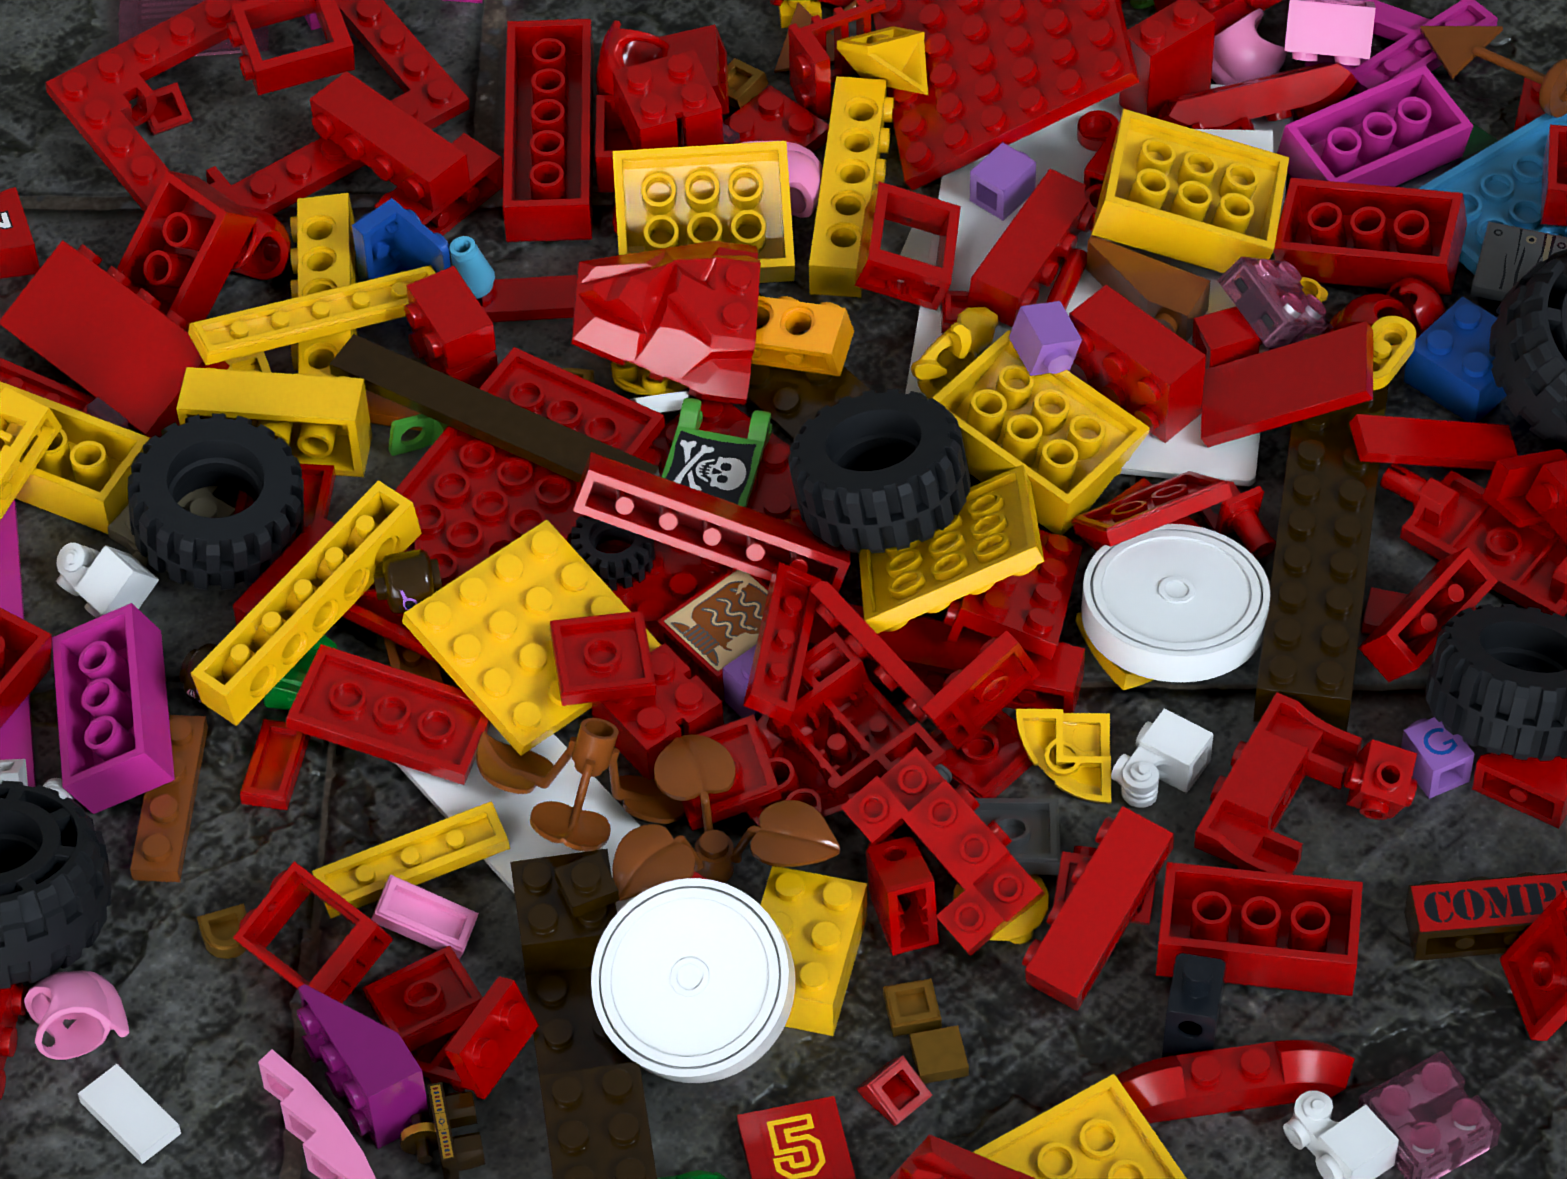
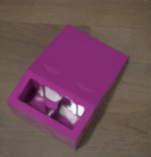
[296,984,431,1149]

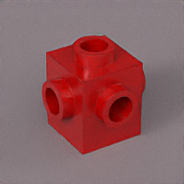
[1344,739,1417,820]

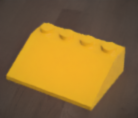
[1091,109,1289,280]
[613,141,795,283]
[932,330,1150,535]

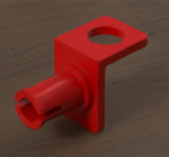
[1200,481,1276,560]

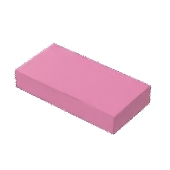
[371,875,479,959]

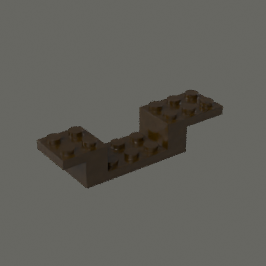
[510,849,657,1179]

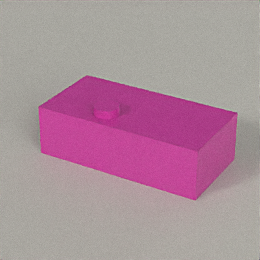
[1277,65,1473,187]
[52,603,175,814]

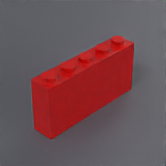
[0,240,230,438]

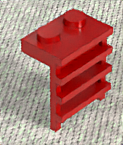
[788,0,886,120]
[411,976,539,1099]

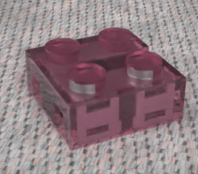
[1217,257,1334,348]
[1357,1051,1502,1179]

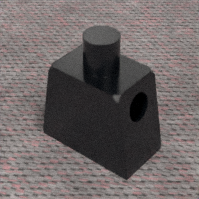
[1162,953,1226,1058]

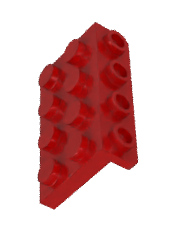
[943,529,1083,659]

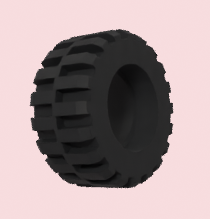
[788,389,971,553]
[128,413,304,590]
[1425,604,1567,761]

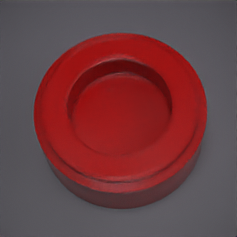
[1077,110,1119,152]

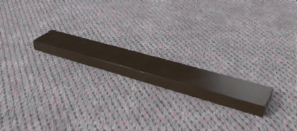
[329,334,660,483]

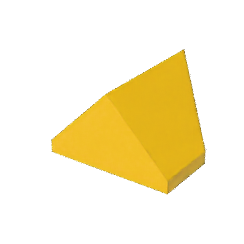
[837,26,928,95]

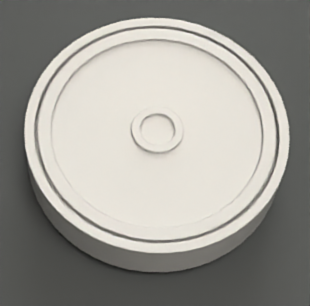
[1081,524,1270,682]
[591,878,796,1083]

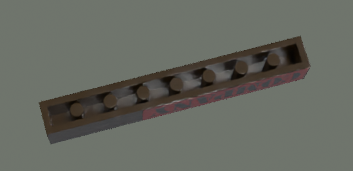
[1404,870,1567,961]

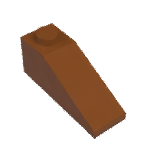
[1086,235,1211,342]

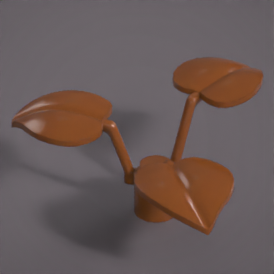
[476,718,685,852]
[612,734,840,901]

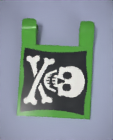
[662,398,772,508]

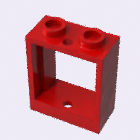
[226,0,355,96]
[854,181,961,311]
[233,861,393,1004]

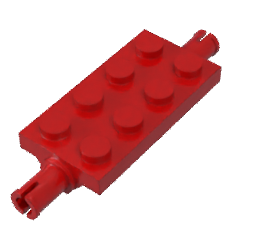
[1380,463,1567,616]

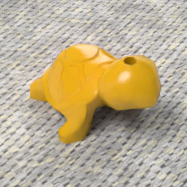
[911,307,998,399]

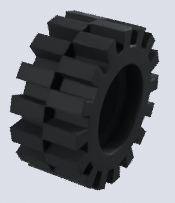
[571,515,655,590]

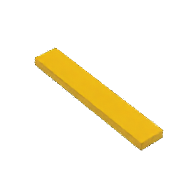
[188,265,435,365]

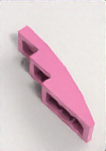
[258,1049,376,1179]

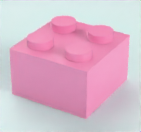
[1284,0,1376,65]

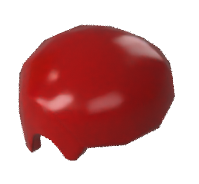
[1386,277,1446,339]

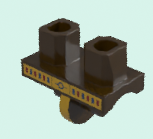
[399,1082,485,1179]

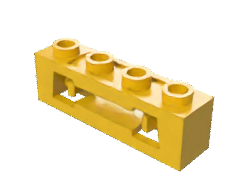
[0,386,62,520]

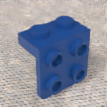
[352,198,451,282]

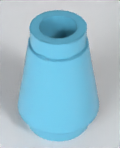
[449,236,495,299]

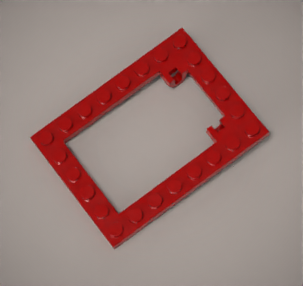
[46,0,469,215]

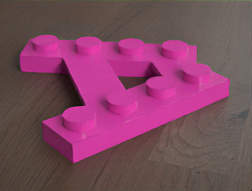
[1305,0,1498,94]

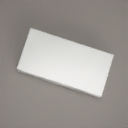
[78,1064,181,1164]

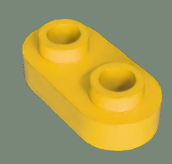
[1371,316,1416,390]

